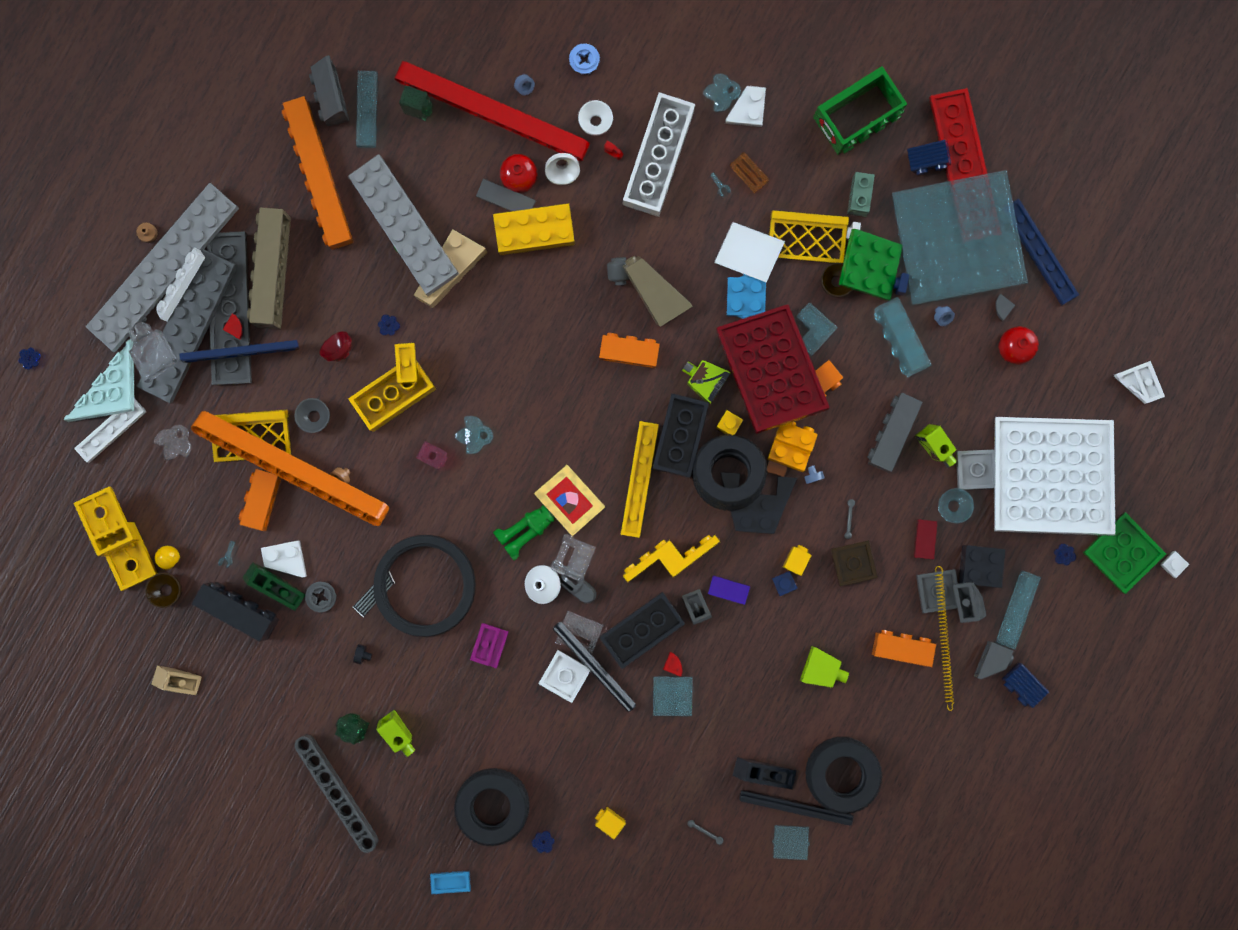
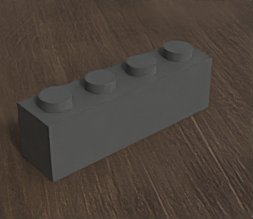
[867,393,923,473]

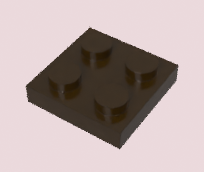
[831,540,878,586]

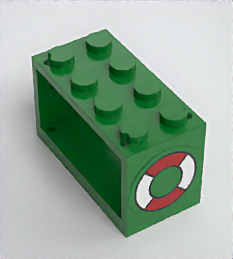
[813,66,907,154]

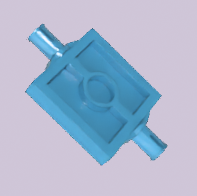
[727,274,766,319]

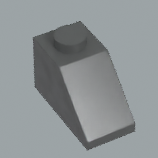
[953,582,987,623]
[973,641,1014,679]

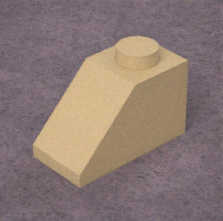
[152,666,202,695]

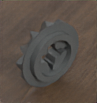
[305,582,337,612]

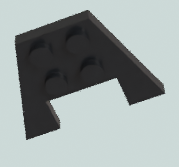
[720,472,797,534]

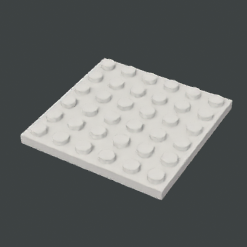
[994,417,1115,536]

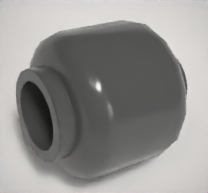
[607,257,630,285]

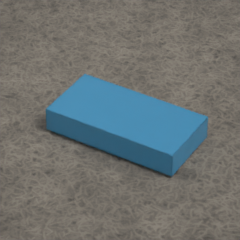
[430,871,471,894]

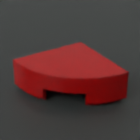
[604,140,624,160]
[223,313,243,340]
[663,652,682,677]

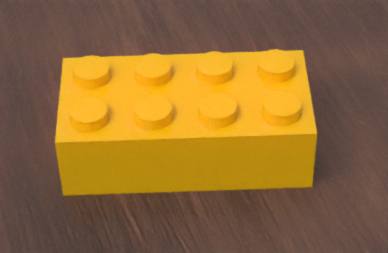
[493,204,575,255]
[348,360,436,432]

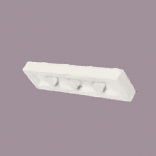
[156,248,205,322]
[74,398,146,463]

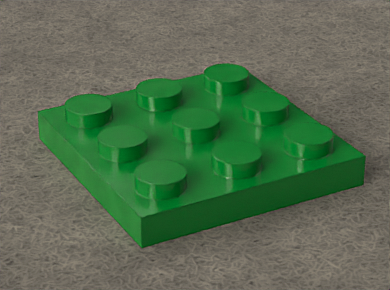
[839,229,903,301]
[1083,512,1166,594]

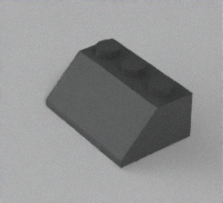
[309,56,349,127]

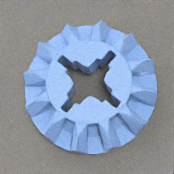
[569,44,599,74]

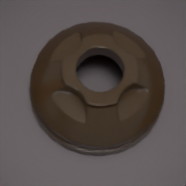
[821,262,853,297]
[145,573,182,608]

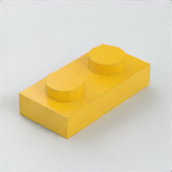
[395,343,418,384]

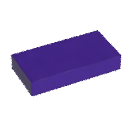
[708,576,750,605]

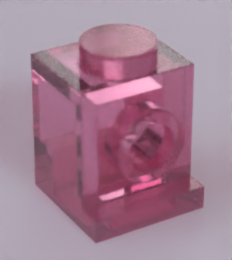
[416,441,448,470]

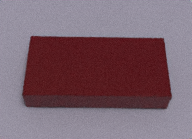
[914,519,938,560]

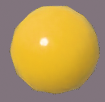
[155,546,180,570]

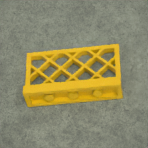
[769,211,849,263]
[212,410,291,462]

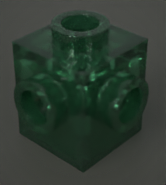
[335,713,369,745]

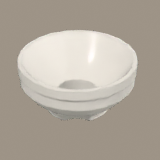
[578,100,613,136]
[545,153,580,185]

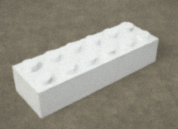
[623,92,695,217]

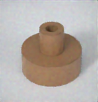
[137,223,158,243]
[330,468,350,484]

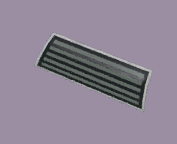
[353,571,395,617]

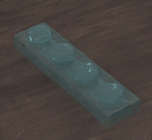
[356,71,378,148]
[996,571,1041,650]

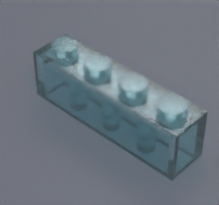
[874,297,932,377]

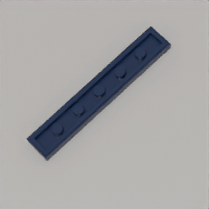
[1001,199,1079,306]
[179,340,299,363]

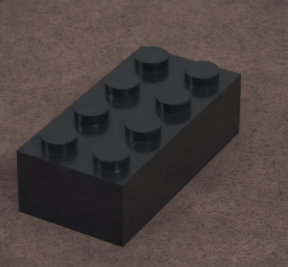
[652,393,709,478]
[192,581,280,642]
[599,592,685,669]

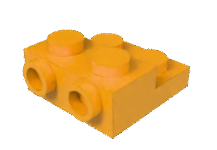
[767,422,818,472]

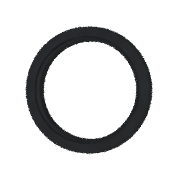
[373,535,476,637]

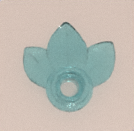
[703,74,741,112]
[455,416,493,454]

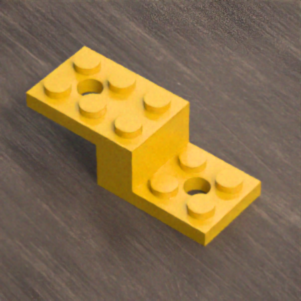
[74,487,158,591]
[623,535,720,582]

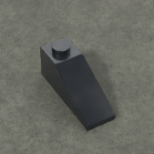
[733,757,797,790]

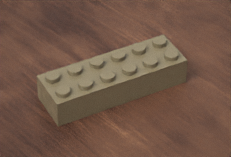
[247,207,291,330]

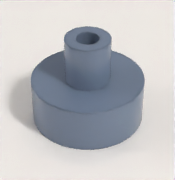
[514,74,535,95]
[934,306,955,326]
[804,465,825,484]

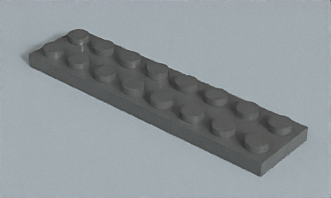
[207,232,252,385]
[137,249,237,403]

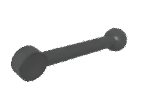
[844,499,855,539]
[687,820,723,845]

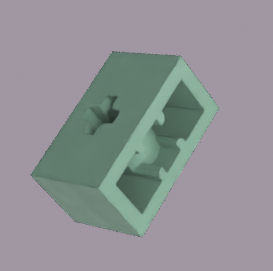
[847,172,875,217]

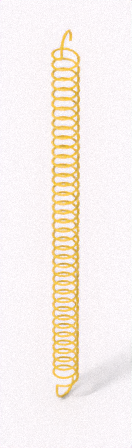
[935,566,954,711]

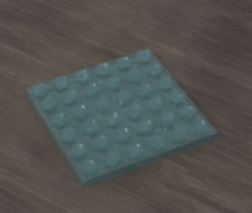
[892,170,1028,305]

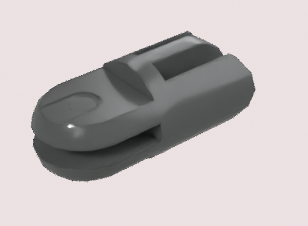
[560,567,597,604]

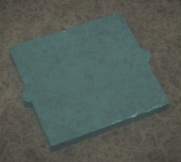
[772,825,810,860]

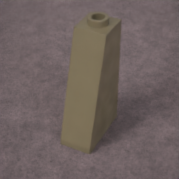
[622,256,692,327]

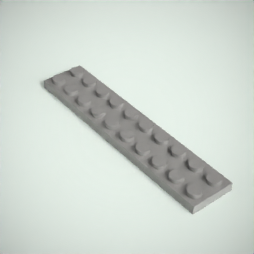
[86,183,239,352]

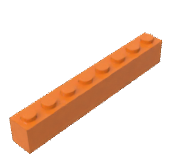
[282,96,354,250]

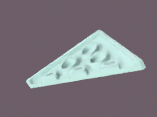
[64,340,134,422]

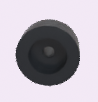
[353,644,372,665]

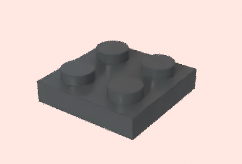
[916,569,958,613]

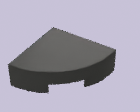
[995,294,1015,321]

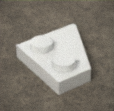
[726,86,766,127]
[1114,361,1165,404]
[261,540,307,577]

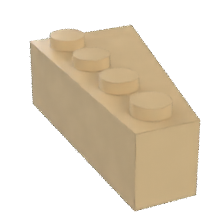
[414,230,488,308]

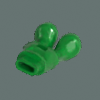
[493,505,555,561]

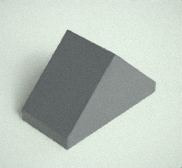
[682,589,712,625]

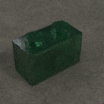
[399,85,433,121]

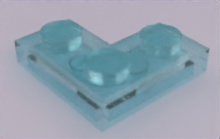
[796,302,838,356]

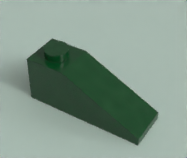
[242,562,305,611]

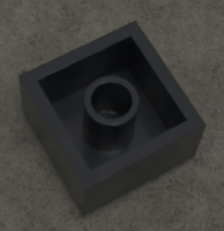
[958,545,1006,588]

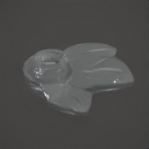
[153,425,191,460]

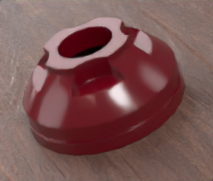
[320,331,352,362]

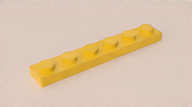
[621,421,659,538]

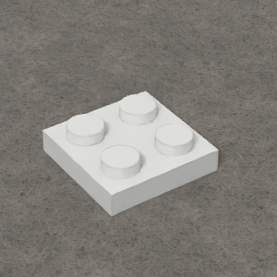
[539,650,590,703]

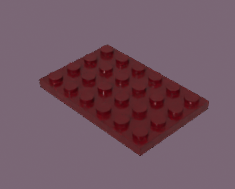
[716,304,830,434]

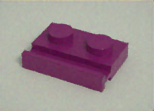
[470,623,509,669]

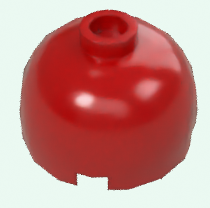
[500,154,538,193]
[998,326,1039,365]

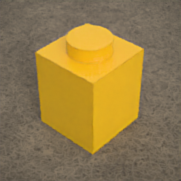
[716,410,743,435]
[783,545,811,576]
[595,807,626,839]

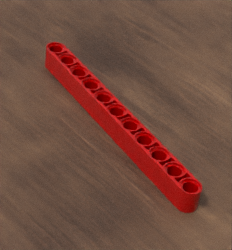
[394,61,590,161]

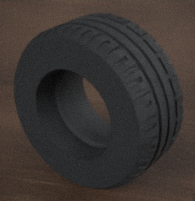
[693,434,767,511]
[805,736,882,814]
[454,768,530,846]

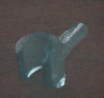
[710,173,730,197]
[218,541,235,568]

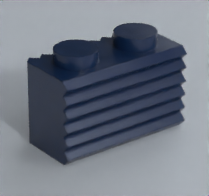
[907,140,951,175]
[1002,663,1049,708]

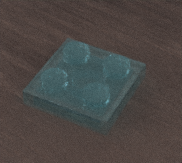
[653,676,692,716]

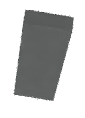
[476,179,536,212]

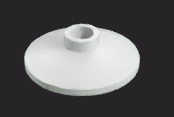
[525,565,561,604]

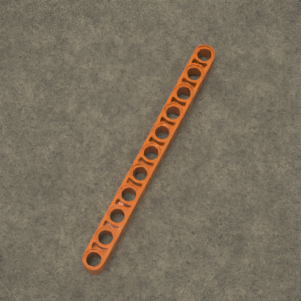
[191,411,389,526]

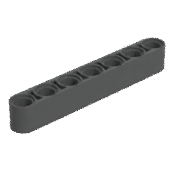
[295,735,378,853]

